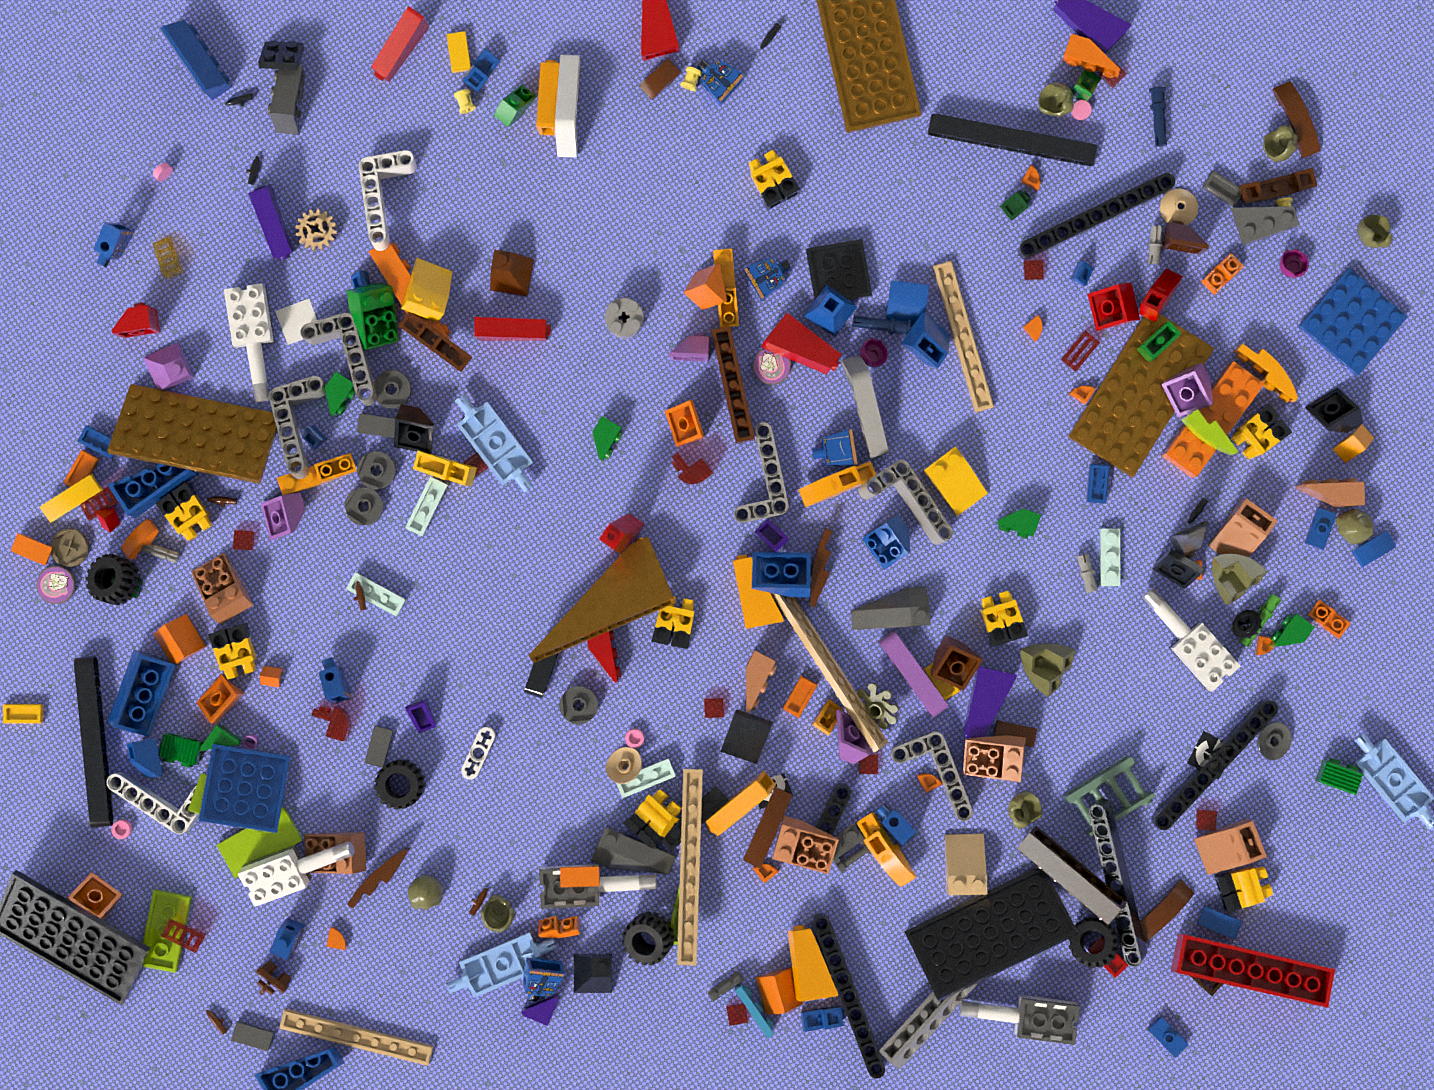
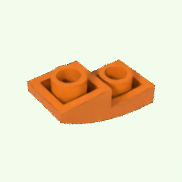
[1201,253,1244,295]
[121,519,159,560]
[11,533,54,565]
[1308,600,1351,639]
[538,915,580,938]

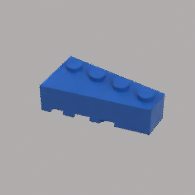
[107,464,198,518]
[254,1047,345,1090]

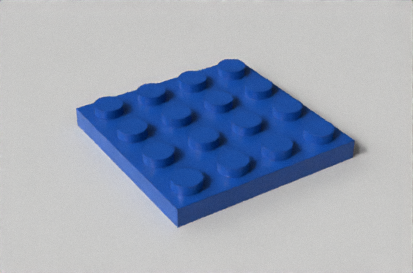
[1298,268,1408,376]
[198,744,290,833]

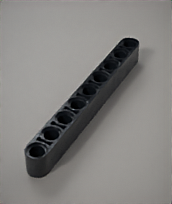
[927,114,1098,166]
[1017,173,1176,260]
[74,656,114,828]
[1151,699,1278,830]
[1089,798,1147,967]
[813,913,885,1079]

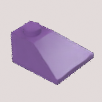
[669,333,709,362]
[144,342,194,391]
[1162,363,1213,417]
[261,492,305,540]
[836,710,869,764]

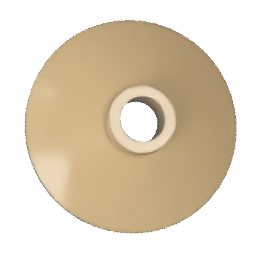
[1160,189,1198,225]
[606,747,642,784]

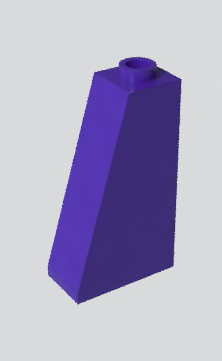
[1053,0,1132,54]
[248,184,294,261]
[962,666,1017,738]

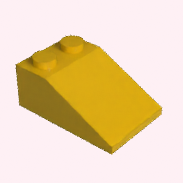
[401,258,453,322]
[923,446,988,516]

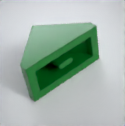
[1071,69,1102,101]
[200,724,242,751]

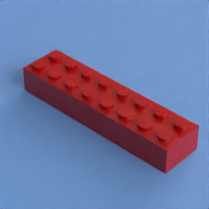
[1171,933,1335,1008]

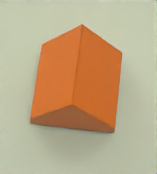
[260,666,283,687]

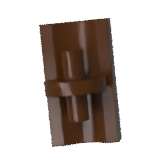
[256,960,291,996]

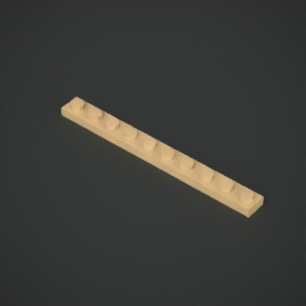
[771,593,888,752]
[677,769,703,966]

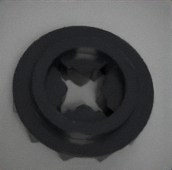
[1232,610,1263,640]

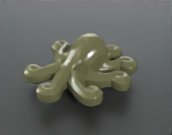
[857,683,899,729]

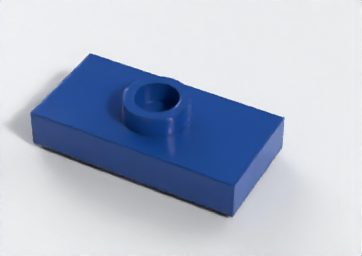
[77,425,115,459]
[1086,464,1110,504]
[1304,507,1337,550]
[1147,1016,1189,1058]

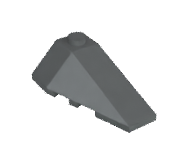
[1169,521,1210,559]
[851,587,931,630]
[591,825,677,874]

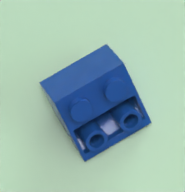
[901,312,949,369]

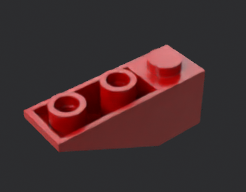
[1139,268,1183,322]
[587,630,621,683]

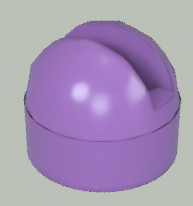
[242,734,259,750]

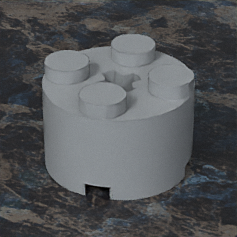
[605,298,644,339]

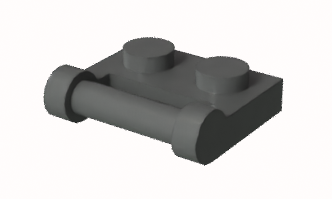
[833,823,871,873]

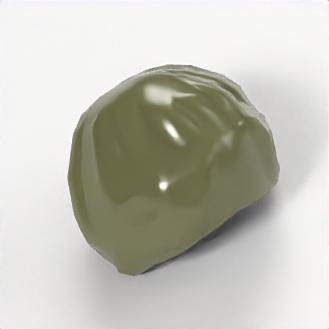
[1038,82,1074,117]
[1263,125,1298,162]
[1357,215,1393,248]
[1335,509,1374,545]
[1008,791,1042,829]
[407,875,444,910]
[480,894,516,933]

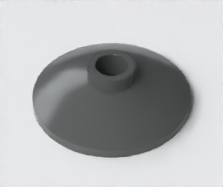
[1257,722,1291,760]

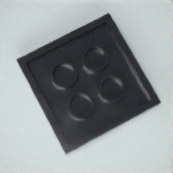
[806,239,872,301]

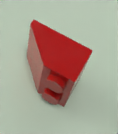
[1087,282,1140,331]
[112,303,161,338]

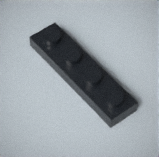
[662,785,729,852]

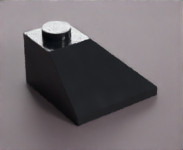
[1305,387,1364,433]
[394,404,434,454]
[574,954,612,993]

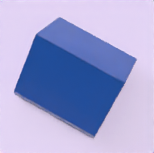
[1070,261,1094,286]
[351,270,371,288]
[302,425,327,450]

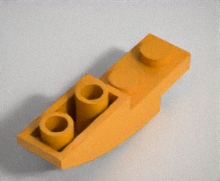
[713,248,739,328]
[1233,343,1298,403]
[277,453,357,495]
[798,461,876,508]
[856,812,917,887]

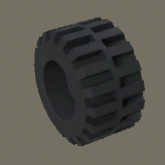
[85,554,140,605]
[374,759,425,810]
[622,911,675,966]
[1068,917,1120,968]

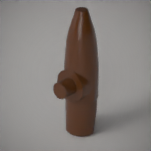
[207,496,237,508]
[354,581,367,611]
[469,888,488,916]
[206,1010,228,1035]

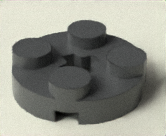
[374,370,412,409]
[357,451,396,490]
[345,488,384,525]
[559,686,598,725]

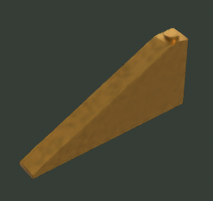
[529,537,676,663]

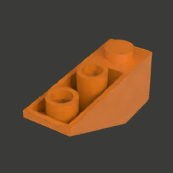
[1063,33,1120,78]

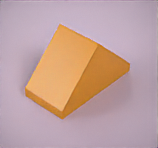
[1332,424,1374,463]
[812,699,844,736]

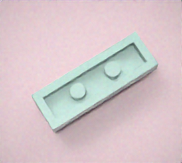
[405,477,448,537]
[1100,529,1120,586]
[346,572,406,617]
[616,758,676,798]

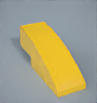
[413,451,477,486]
[40,474,103,523]

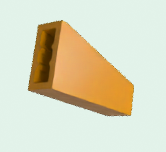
[536,60,560,136]
[733,554,784,629]
[705,770,776,837]
[788,925,838,1002]

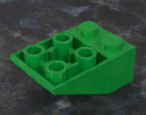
[347,282,399,350]

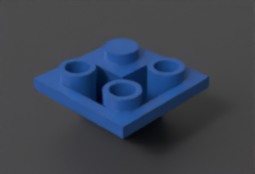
[804,285,857,337]
[862,514,910,570]
[127,738,164,778]

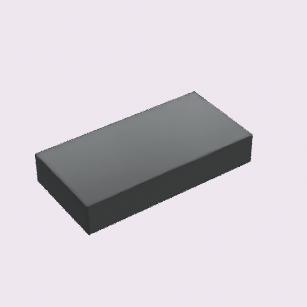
[1202,170,1242,208]
[357,413,395,438]
[364,725,394,768]
[231,1021,274,1051]

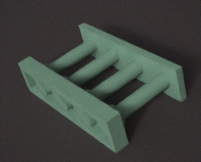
[1063,755,1156,837]

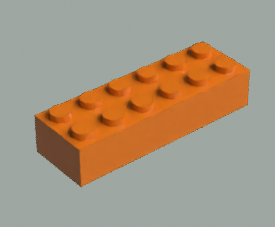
[1161,361,1265,478]

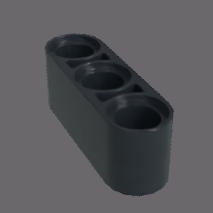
[524,653,559,699]
[816,783,851,835]

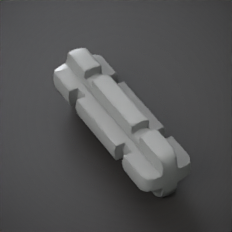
[141,543,180,563]

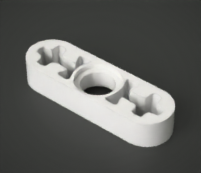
[461,727,496,780]

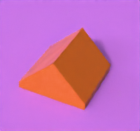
[683,263,727,310]
[665,400,705,447]
[153,614,207,666]
[196,674,244,724]
[67,872,123,920]
[755,967,803,1015]

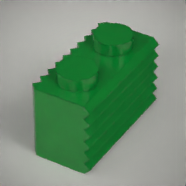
[1137,321,1181,362]
[158,733,204,768]
[1315,758,1364,795]

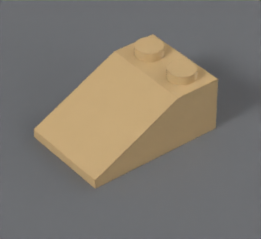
[945,834,987,895]

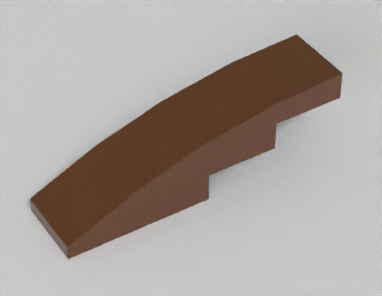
[398,312,472,372]
[810,528,833,608]
[743,787,793,868]
[347,847,410,908]

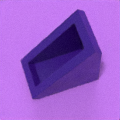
[754,519,789,553]
[405,699,437,733]
[521,993,559,1026]

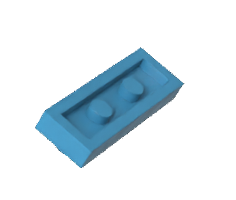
[735,983,775,1038]

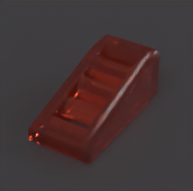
[80,486,120,521]
[161,918,206,953]

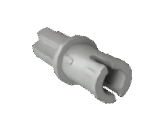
[1147,225,1163,264]

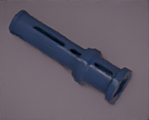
[1149,87,1167,147]
[852,315,911,335]

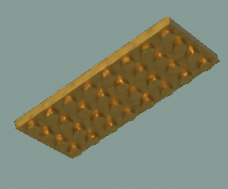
[816,0,921,133]
[1068,315,1214,478]
[107,384,277,484]

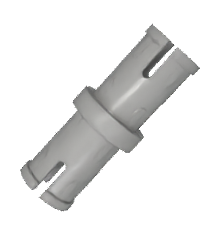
[1076,554,1098,594]

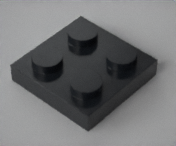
[258,40,304,70]
[1153,548,1204,589]

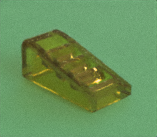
[152,237,184,279]

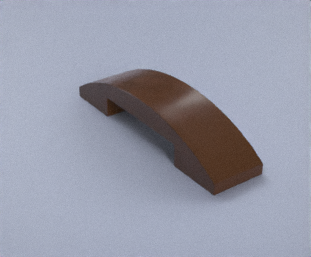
[1272,81,1321,159]
[1240,168,1317,204]
[1129,879,1195,942]

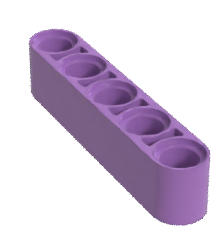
[878,630,949,718]

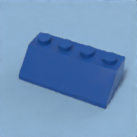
[160,20,231,100]
[107,650,176,737]

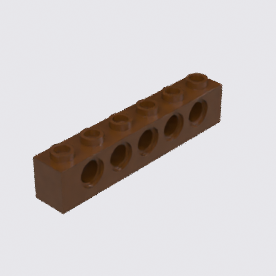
[711,326,755,444]

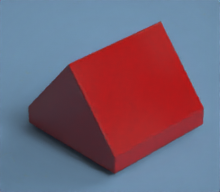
[96,508,121,533]

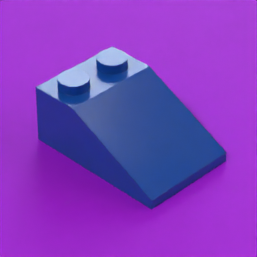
[752,552,811,598]

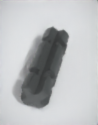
[708,972,743,1001]

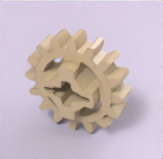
[295,209,338,251]

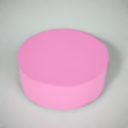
[1071,100,1092,120]
[153,163,173,182]
[625,728,644,748]
[111,819,132,839]

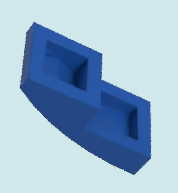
[462,48,500,92]
[1352,530,1397,567]
[1197,906,1243,939]
[800,1006,844,1032]

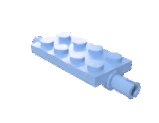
[455,394,534,493]
[1354,732,1434,830]
[446,931,558,998]

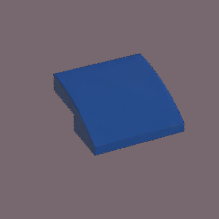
[885,280,929,324]

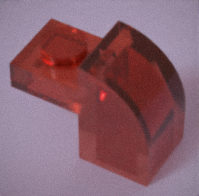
[671,452,713,485]
[312,705,351,742]

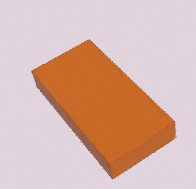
[63,449,100,487]
[782,675,818,718]
[560,866,600,887]

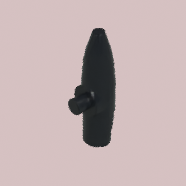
[760,23,781,49]
[224,93,254,107]
[246,156,259,185]
[1187,498,1208,524]

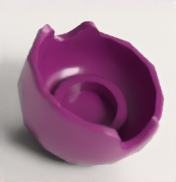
[1279,249,1309,278]
[859,337,888,368]

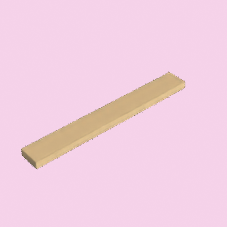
[933,260,994,413]
[279,1008,434,1066]

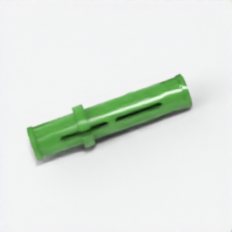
[1238,594,1282,648]

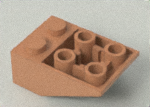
[1295,478,1365,507]
[1208,498,1278,557]
[191,553,253,625]
[746,650,777,713]
[963,735,1026,782]
[772,816,839,874]
[1194,818,1267,875]
[304,832,366,874]

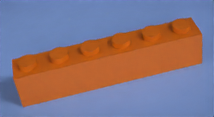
[368,242,451,350]

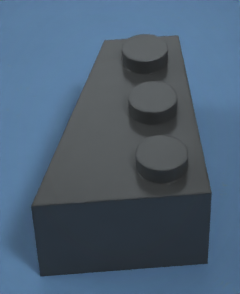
[268,65,305,135]
[1231,206,1300,246]

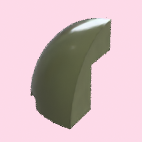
[1212,554,1267,606]
[1021,643,1075,697]

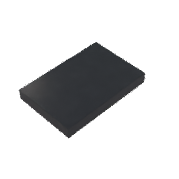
[720,709,772,764]

